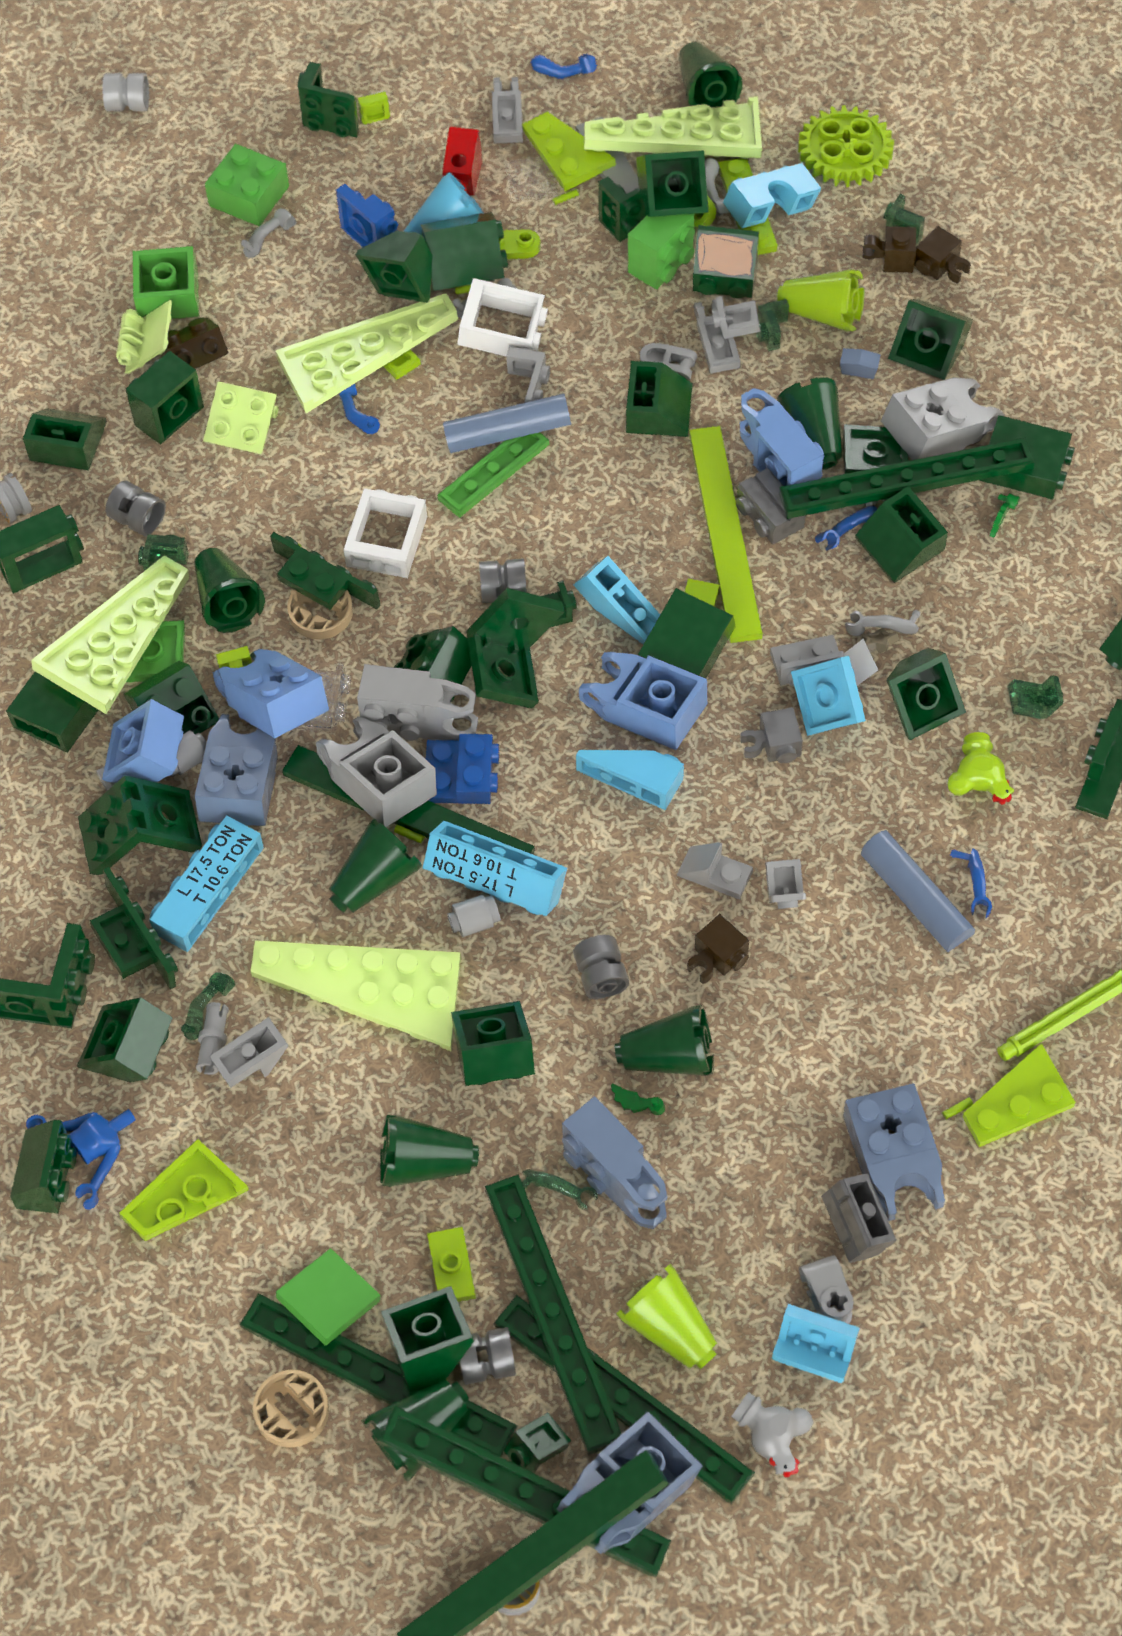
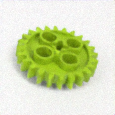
[798,105,894,187]

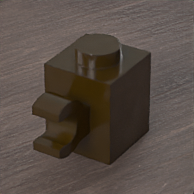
[863,226,916,273]
[914,226,971,283]
[687,914,749,984]

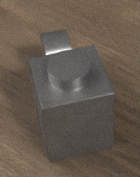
[740,707,803,763]

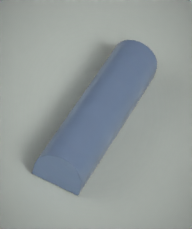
[443,393,572,453]
[861,830,975,953]

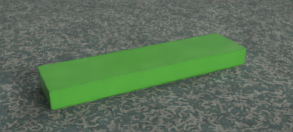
[437,432,549,518]

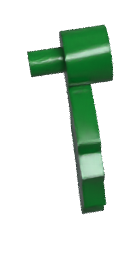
[989,493,1020,538]
[611,1083,665,1115]

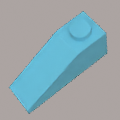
[573,556,660,644]
[576,750,684,810]

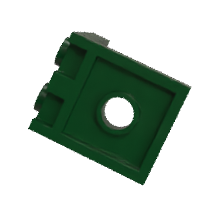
[466,588,564,709]
[78,775,202,875]
[0,923,95,1029]

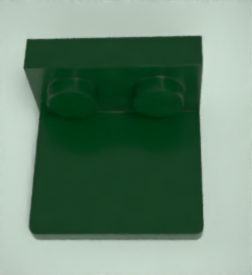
[598,176,647,242]

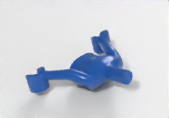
[26,1109,136,1210]

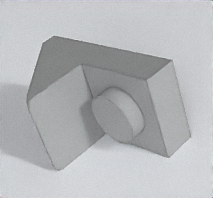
[677,842,753,900]
[209,1017,288,1088]

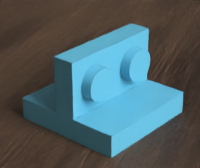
[791,656,866,736]

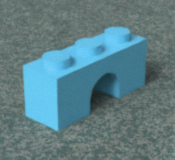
[723,163,821,228]

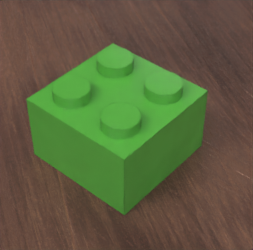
[205,143,289,226]
[628,214,695,290]
[133,246,199,319]

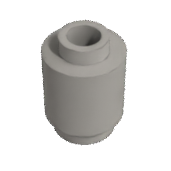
[170,730,207,777]
[447,894,501,937]

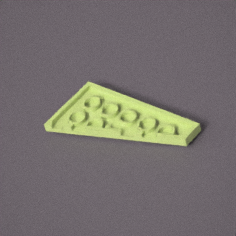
[584,96,762,159]
[275,293,458,413]
[31,556,189,714]
[251,941,461,1051]

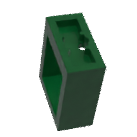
[0,504,84,594]

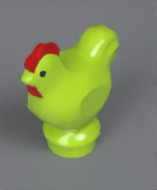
[947,732,1014,805]

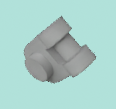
[640,343,697,381]

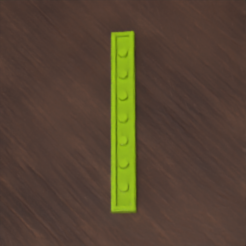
[689,426,763,643]

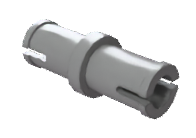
[196,1002,229,1075]

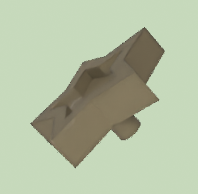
[861,628,899,653]

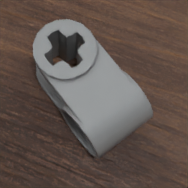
[799,1255,854,1324]

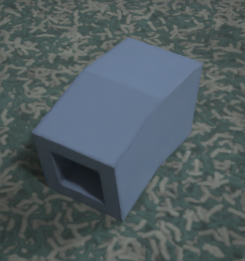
[840,348,881,379]

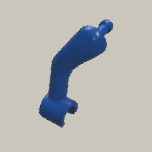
[531,54,597,79]
[339,384,380,434]
[815,506,877,551]
[950,848,992,918]

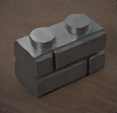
[736,468,805,544]
[821,1173,897,1263]

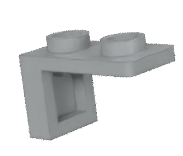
[506,346,550,402]

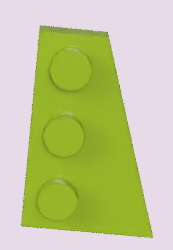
[522,111,616,192]
[962,1043,1076,1147]
[119,1139,249,1241]

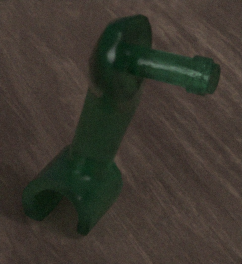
[181,972,236,1040]
[522,1169,598,1210]

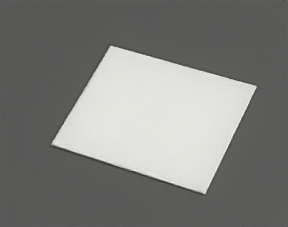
[844,639,878,686]

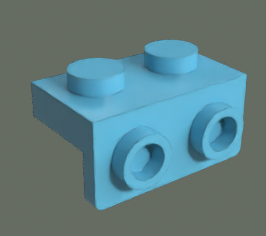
[772,1304,860,1383]

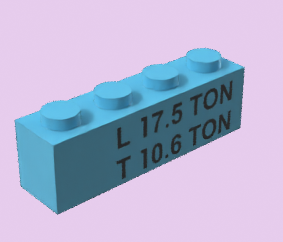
[149,815,264,952]
[423,821,567,916]

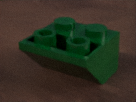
[626,360,693,437]
[23,408,107,471]
[855,486,948,583]
[394,626,471,702]
[123,661,219,735]
[10,1119,77,1214]

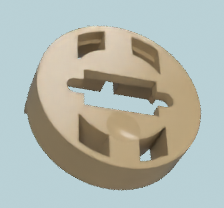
[287,589,353,639]
[253,1370,329,1447]

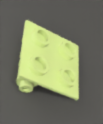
[116,300,172,373]
[203,382,278,454]

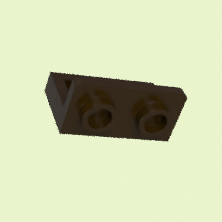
[160,317,228,369]

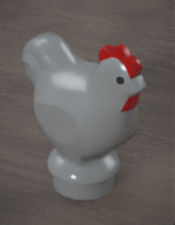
[731,1392,813,1478]

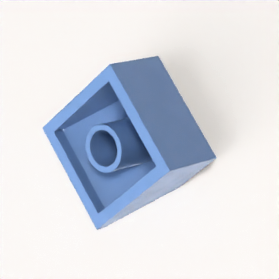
[102,699,184,783]

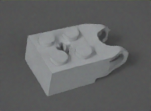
[881,378,1005,460]
[357,664,478,741]
[316,716,437,827]

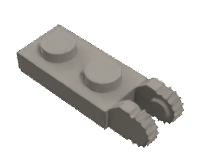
[492,77,523,143]
[694,299,740,373]

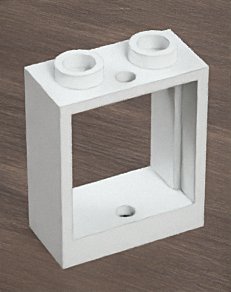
[457,278,548,356]
[344,488,427,578]

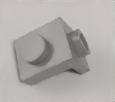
[712,296,760,339]
[765,859,806,909]

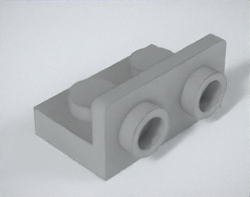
[770,635,845,686]

